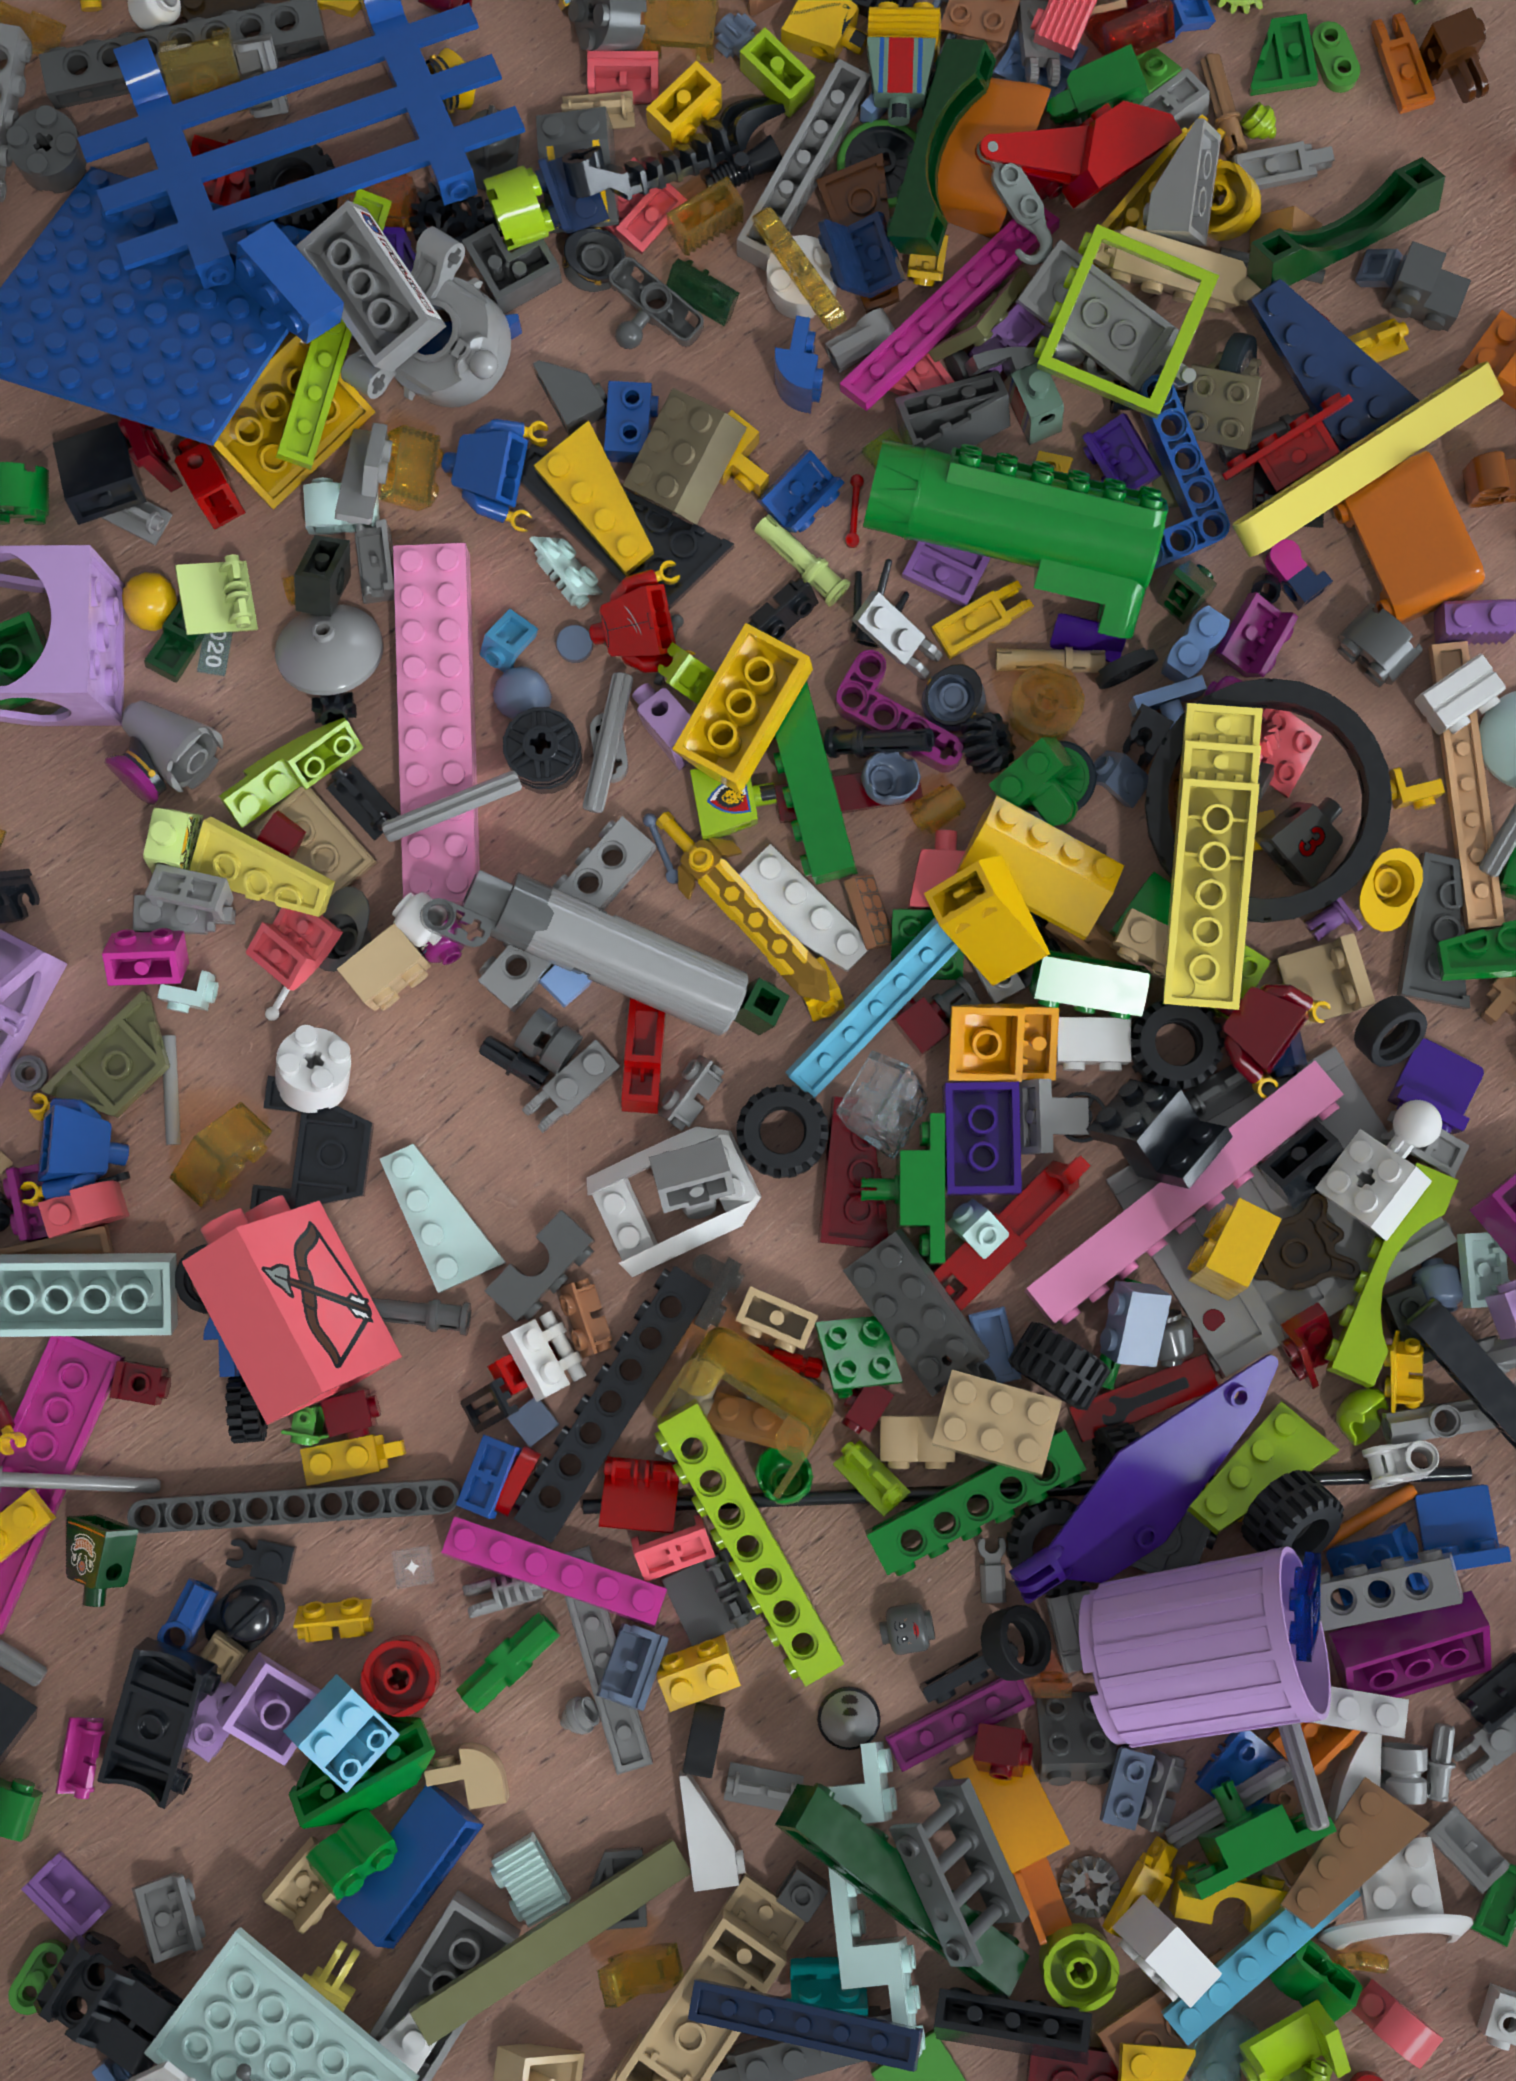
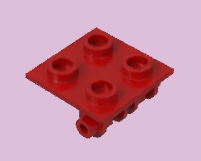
[599,1456,679,1534]

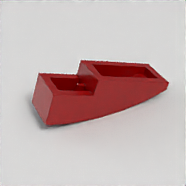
[621,998,666,1114]

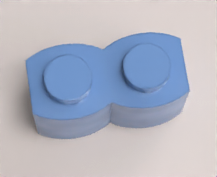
[1161,605,1230,683]

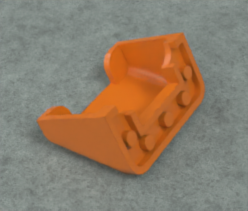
[938,77,1051,239]
[1333,451,1485,624]

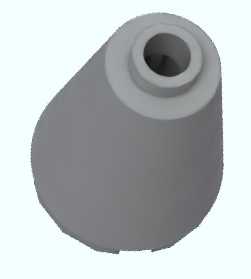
[122,700,224,792]

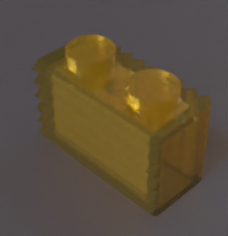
[667,176,744,256]
[379,425,443,511]

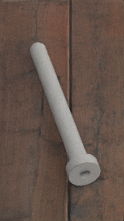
[0,1466,161,1493]

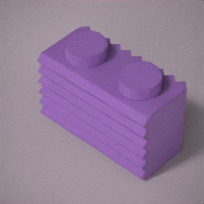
[1434,599,1516,645]

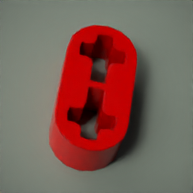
[494,1445,541,1517]

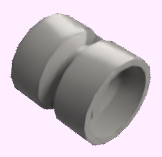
[1380,1742,1428,1805]

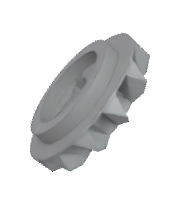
[1060,1856,1120,1919]

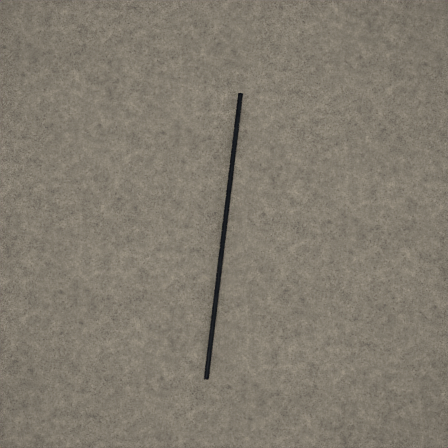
[583,1465,1472,1514]

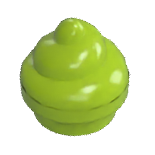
[1240,102,1277,140]

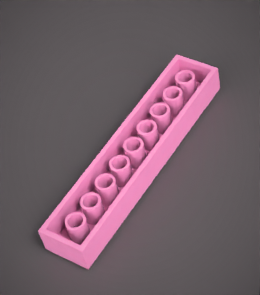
[393,543,480,906]

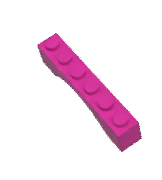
[441,1517,667,1628]

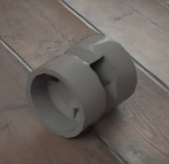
[514,1007,583,1075]

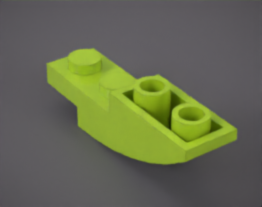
[219,718,364,828]

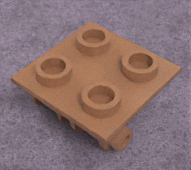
[941,0,1021,53]

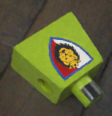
[690,769,777,841]

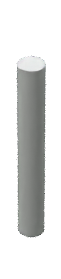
[162,1035,181,1145]

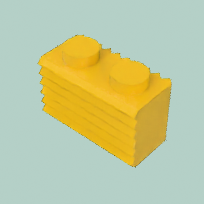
[867,2,942,62]

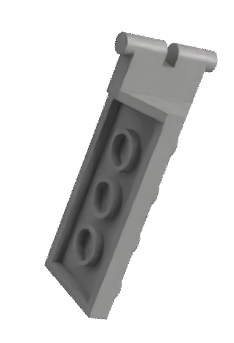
[1015,239,1197,393]

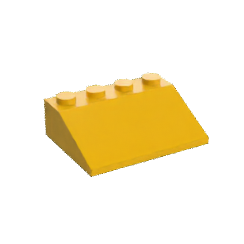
[209,333,375,510]

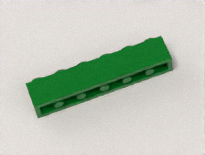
[772,680,858,885]

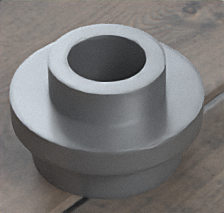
[10,1055,48,1092]

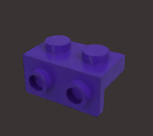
[1082,413,1162,490]

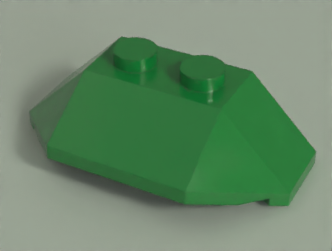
[288,1712,436,1829]

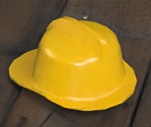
[1359,848,1423,932]

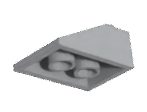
[1143,118,1221,246]

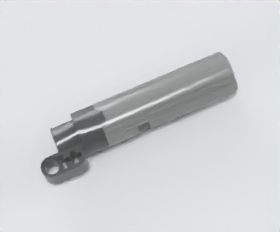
[420,870,749,1036]

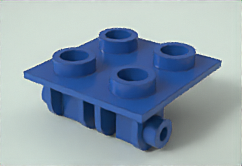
[1194,1730,1284,1810]

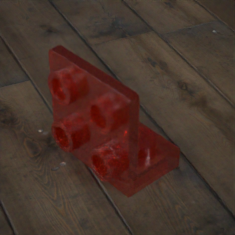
[1084,0,1175,56]

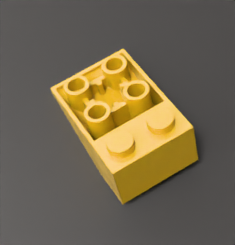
[924,855,1050,986]

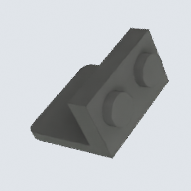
[1036,1692,1117,1786]

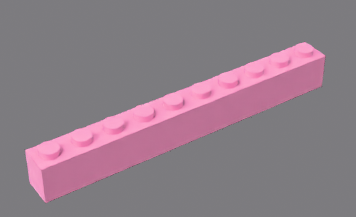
[1024,1061,1344,1326]

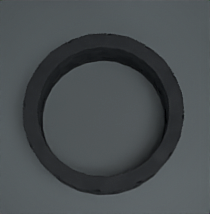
[1144,678,1392,923]

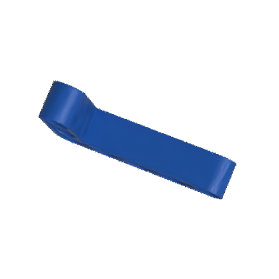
[1136,374,1230,570]

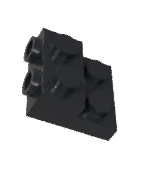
[1131,1511,1218,1573]

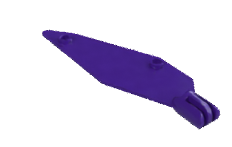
[1009,1354,1278,1604]

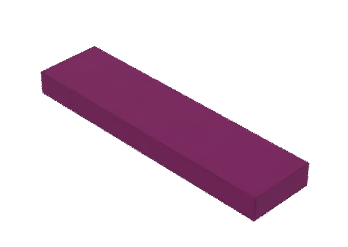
[885,1677,1035,1772]

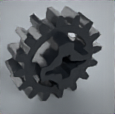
[409,183,485,255]

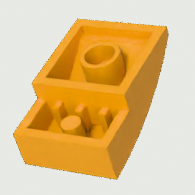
[948,1004,1059,1082]
[949,1754,1070,1874]

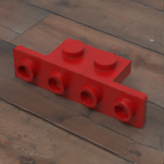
[1222,392,1354,492]

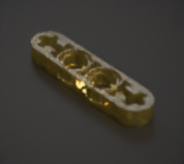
[752,206,847,331]

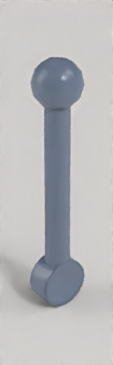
[643,813,678,884]

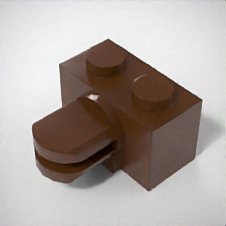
[1419,7,1489,103]

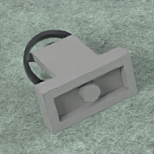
[1019,1079,1105,1155]

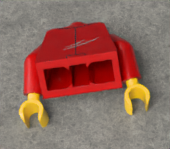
[589,560,696,673]

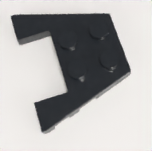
[250,1075,374,1210]

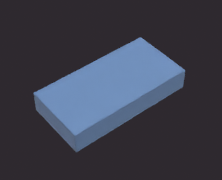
[968,1306,1022,1383]

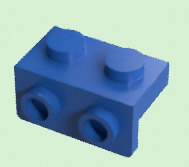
[757,450,845,533]

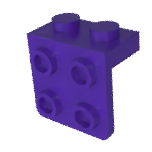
[1387,1038,1484,1135]

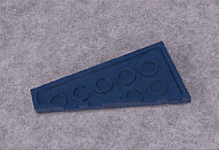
[1246,279,1420,454]

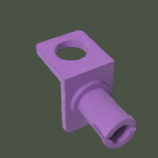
[1304,897,1363,942]

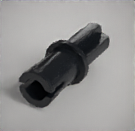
[479,1036,550,1091]

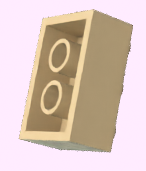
[932,1370,1062,1477]

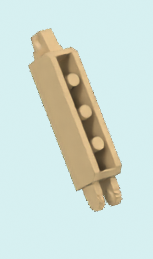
[1080,226,1262,313]

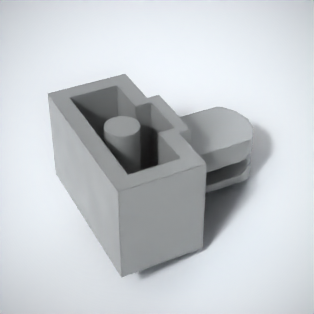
[649,1138,736,1219]

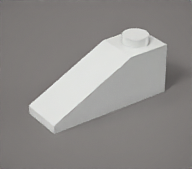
[679,1770,746,1892]

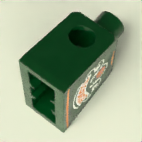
[66,1514,139,1607]

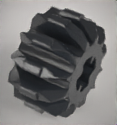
[959,712,1016,775]

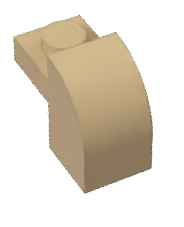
[424,1743,510,1810]

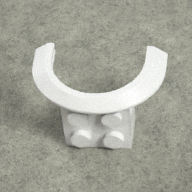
[1317,1837,1473,1951]

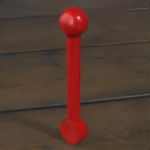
[845,474,864,548]

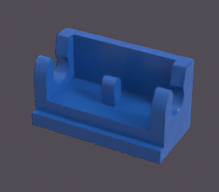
[456,1434,522,1519]

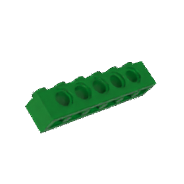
[865,1426,1087,1576]

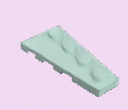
[380,1144,506,1293]

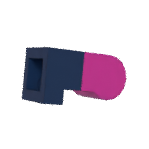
[1265,539,1333,611]

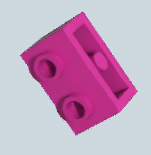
[102,928,189,986]

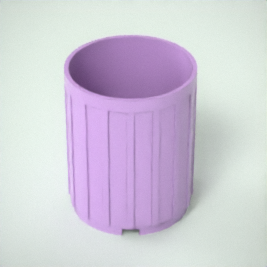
[1079,1546,1331,1748]

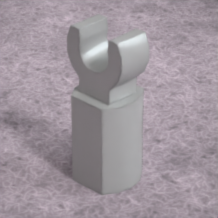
[977,1537,1007,1603]

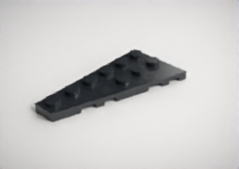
[520,444,734,610]

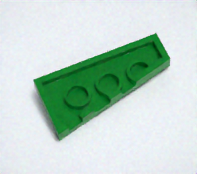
[1436,920,1516,981]

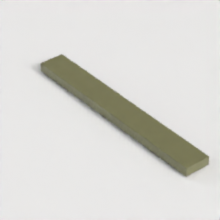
[408,1838,692,2046]

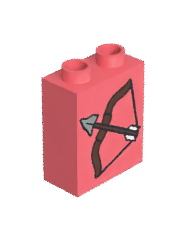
[182,1195,402,1425]

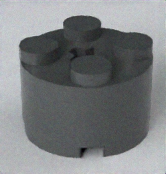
[568,0,647,51]
[6,105,87,193]
[1337,603,1423,688]

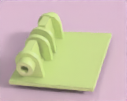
[175,554,258,635]

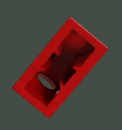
[174,438,246,530]

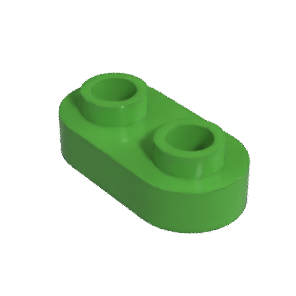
[1311,21,1360,93]
[8,1939,68,2015]

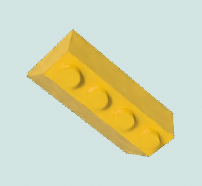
[672,623,813,794]
[957,796,1125,940]

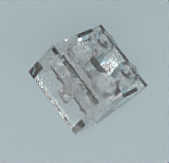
[836,1050,929,1159]

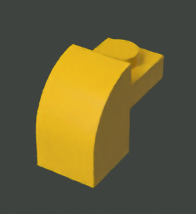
[719,410,769,497]

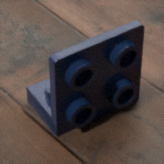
[535,148,610,234]

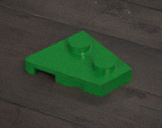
[1249,13,1319,96]

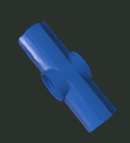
[157,1578,219,1652]

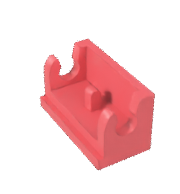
[587,51,659,104]
[631,1514,716,1582]

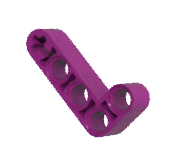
[835,650,963,773]

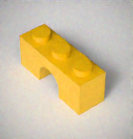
[1169,1861,1290,1932]

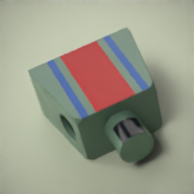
[867,37,936,126]
[1003,362,1064,445]

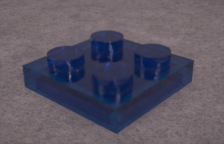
[1289,1552,1321,1662]

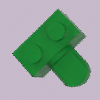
[988,737,1078,826]

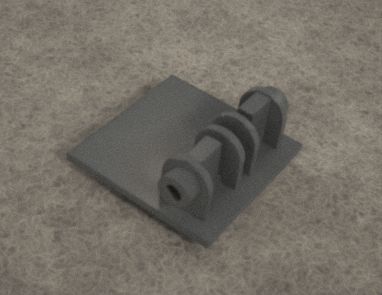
[661,1548,760,1646]

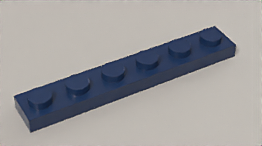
[688,1978,923,2072]

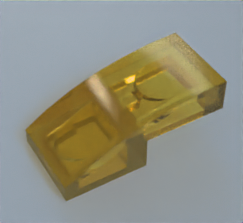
[0,1,66,56]

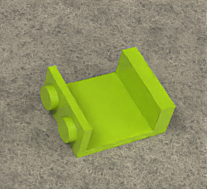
[1239,1999,1351,2081]

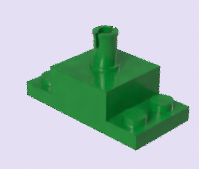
[861,1113,945,1265]
[1177,1779,1337,1900]

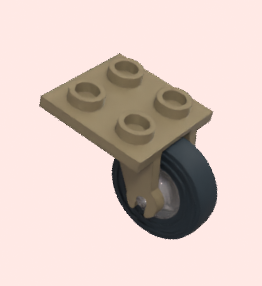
[1184,333,1262,450]

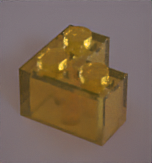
[169,1102,273,1207]

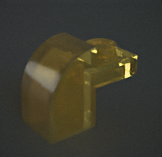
[597,1942,684,2009]

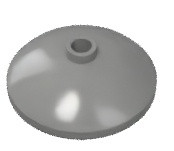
[275,604,383,695]

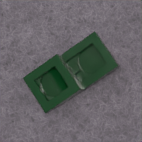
[144,600,205,683]

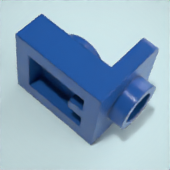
[1153,0,1216,43]

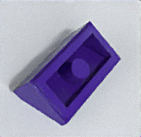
[1049,613,1126,663]

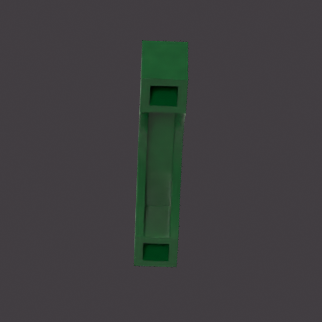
[887,39,996,256]
[1247,157,1446,289]

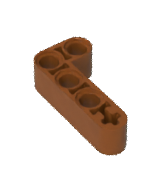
[1462,451,1516,508]

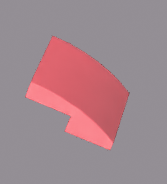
[604,157,688,254]
[245,908,343,991]

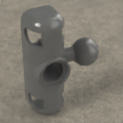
[609,257,704,349]

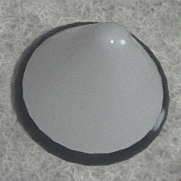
[817,1686,881,1750]

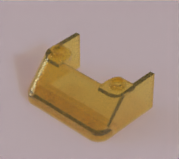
[652,1327,834,1499]

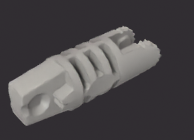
[463,1575,547,1619]

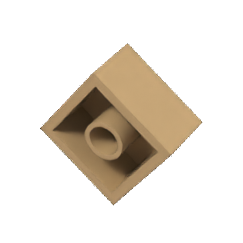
[337,923,431,1011]

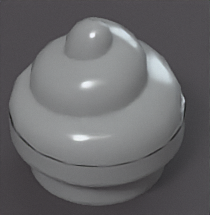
[560,1696,600,1735]

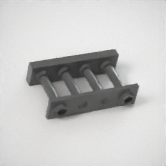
[889,1778,1030,1967]

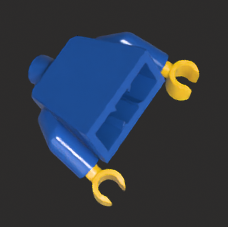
[442,419,548,533]
[20,1093,129,1207]

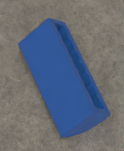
[336,1785,484,1949]

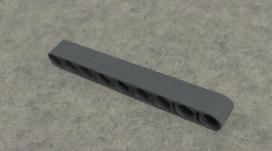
[127,1478,462,1534]

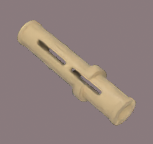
[996,646,1105,676]

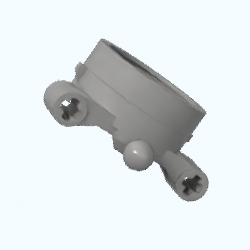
[341,226,511,408]

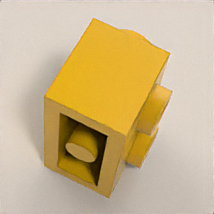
[646,60,722,151]
[656,1635,741,1712]

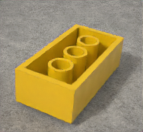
[1187,1197,1282,1301]

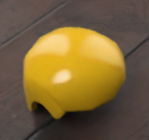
[122,572,177,631]

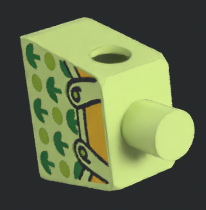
[143,807,203,874]

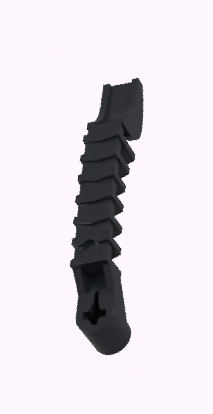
[562,97,786,200]

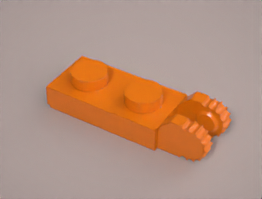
[1371,13,1436,114]

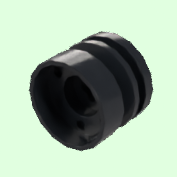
[503,707,583,794]

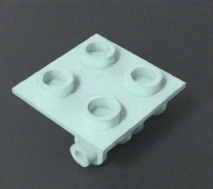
[530,537,603,609]

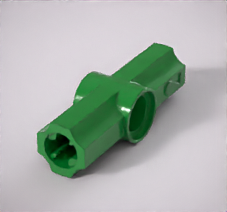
[456,1611,561,1713]

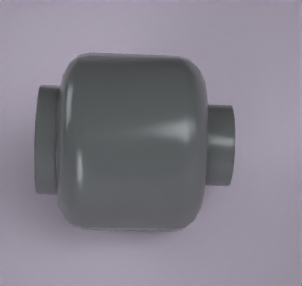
[1158,1309,1194,1367]

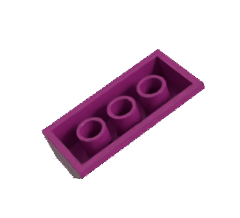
[1329,1590,1492,1698]

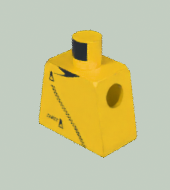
[781,0,868,63]

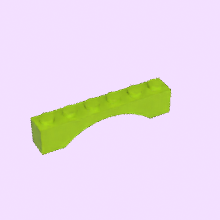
[1324,1162,1459,1388]

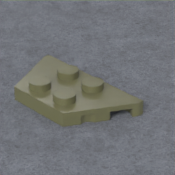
[41,990,170,1118]

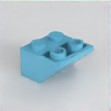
[283,1674,400,1793]

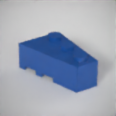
[234,221,344,344]

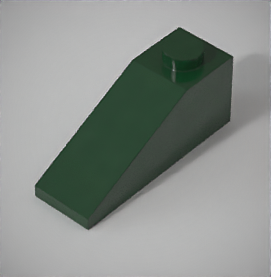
[1157,561,1217,625]

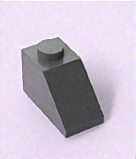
[533,360,607,436]

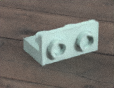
[1457,1232,1510,1308]

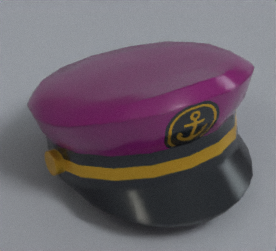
[104,736,167,805]

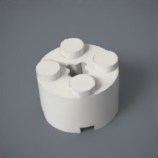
[767,235,837,319]
[275,1025,351,1113]

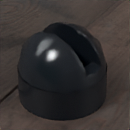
[1251,573,1281,604]

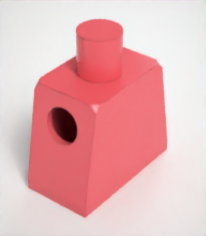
[908,830,965,909]

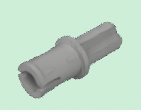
[1426,1723,1456,1802]

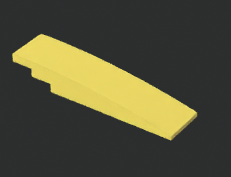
[1163,703,1263,1010]

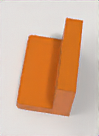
[1013,1856,1072,1946]

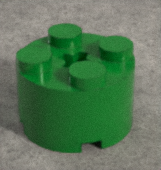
[0,462,49,525]

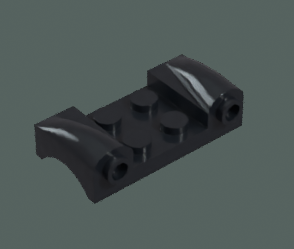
[97,1637,221,1809]

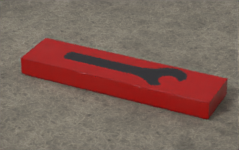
[1068,1353,1219,1442]

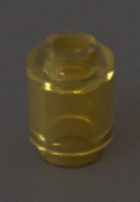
[910,783,966,834]

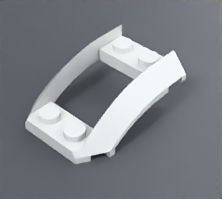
[587,1126,762,1277]

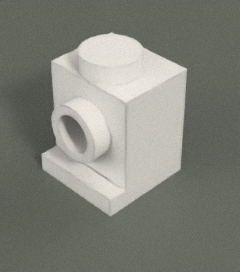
[1477,1983,1516,2051]

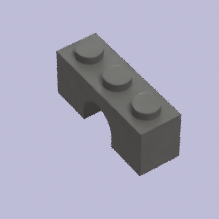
[485,1210,595,1322]

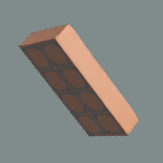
[844,875,892,950]

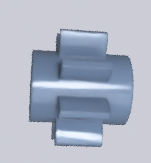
[714,13,757,58]

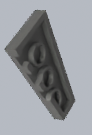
[1396,852,1470,1010]

